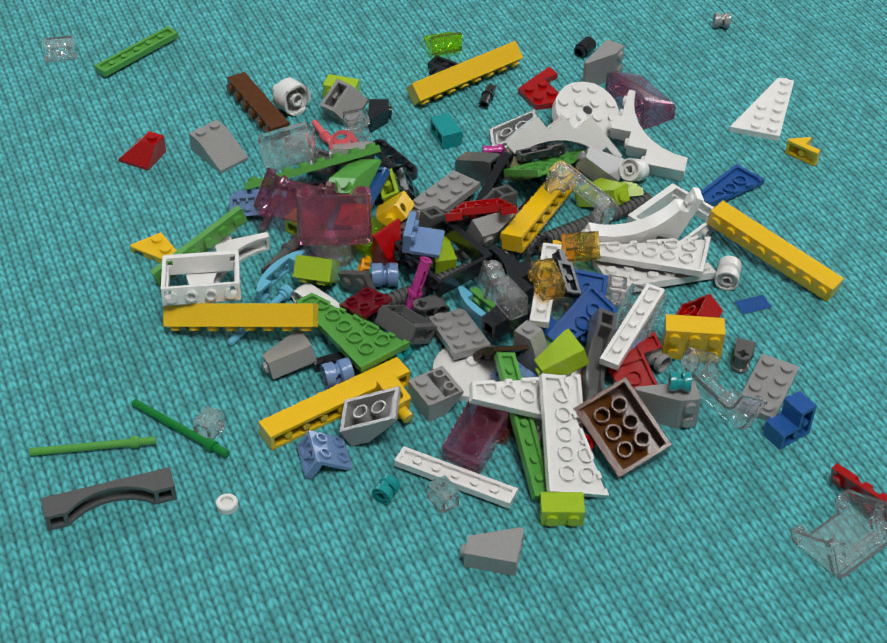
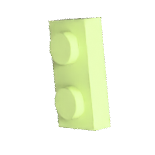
[622,181,643,197]

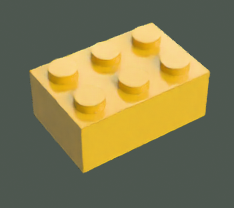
[661,314,726,362]

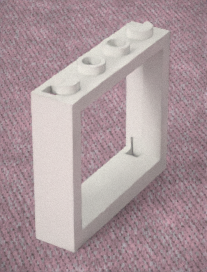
[627,184,716,241]
[161,250,241,306]

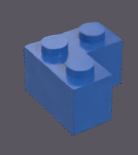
[763,391,817,450]

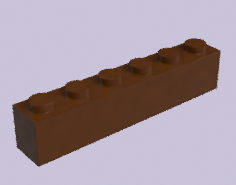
[226,72,290,142]

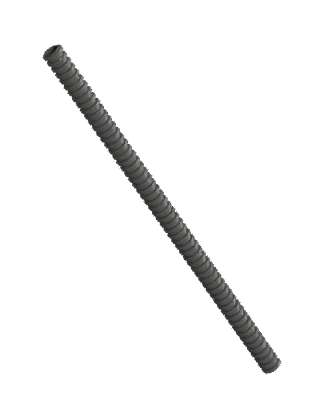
[385,192,653,305]

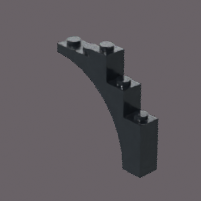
[482,245,538,341]

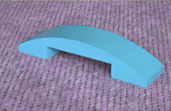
[256,249,306,303]
[457,285,511,340]

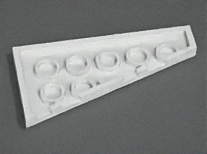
[729,78,794,141]
[592,236,711,277]
[592,260,716,294]
[539,373,609,498]
[469,374,584,428]

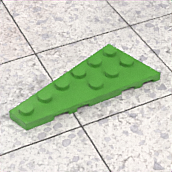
[503,149,587,179]
[296,293,410,373]

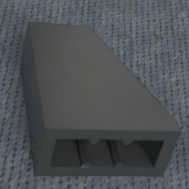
[455,152,500,187]

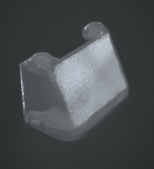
[544,161,619,225]
[681,347,768,430]
[790,489,887,579]

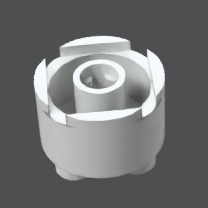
[272,77,311,116]

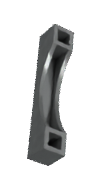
[419,184,518,227]
[582,308,617,402]
[41,467,177,531]

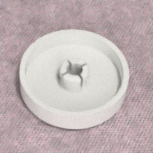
[552,82,619,146]

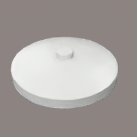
[433,344,497,402]

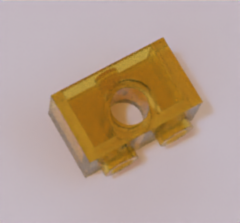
[561,231,601,262]
[528,258,566,301]

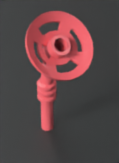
[311,120,358,150]

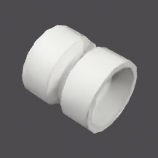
[619,158,650,181]
[715,256,742,291]

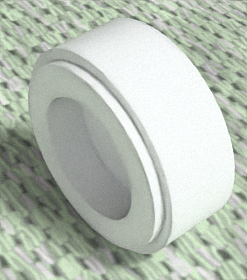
[216,494,238,515]

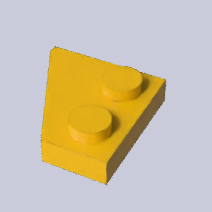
[130,232,177,263]

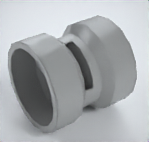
[713,12,731,28]
[645,350,672,373]

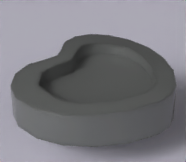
[454,248,469,262]

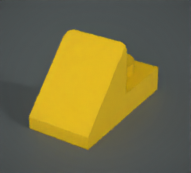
[785,137,821,167]

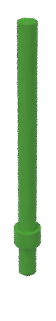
[29,436,157,456]

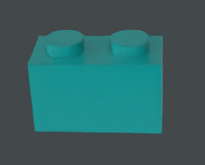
[430,113,463,150]

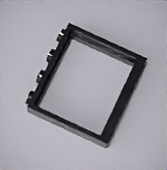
[393,216,493,297]

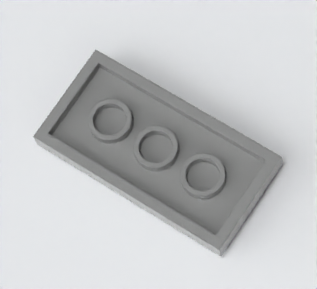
[412,170,481,210]
[428,309,491,360]
[735,354,799,421]

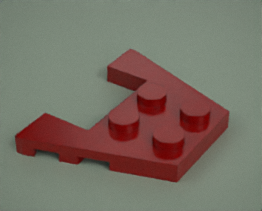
[518,67,559,110]
[445,198,518,222]
[607,332,662,390]

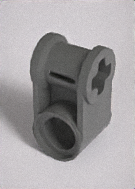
[413,294,450,320]
[731,337,756,374]

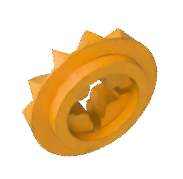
[356,255,371,272]

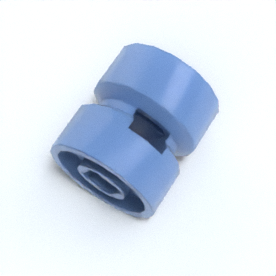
[372,263,398,287]
[320,357,355,389]

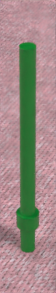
[131,399,230,458]

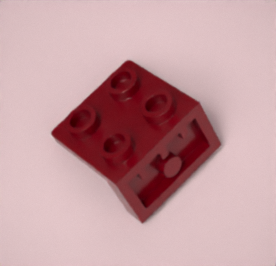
[339,286,392,319]

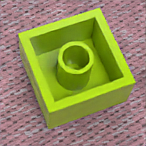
[293,255,340,286]

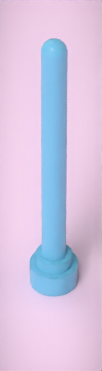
[227,284,293,346]

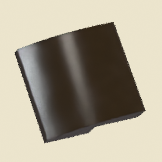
[473,345,529,361]

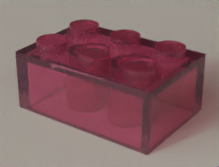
[442,401,508,474]

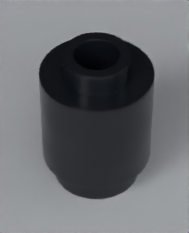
[574,36,596,58]

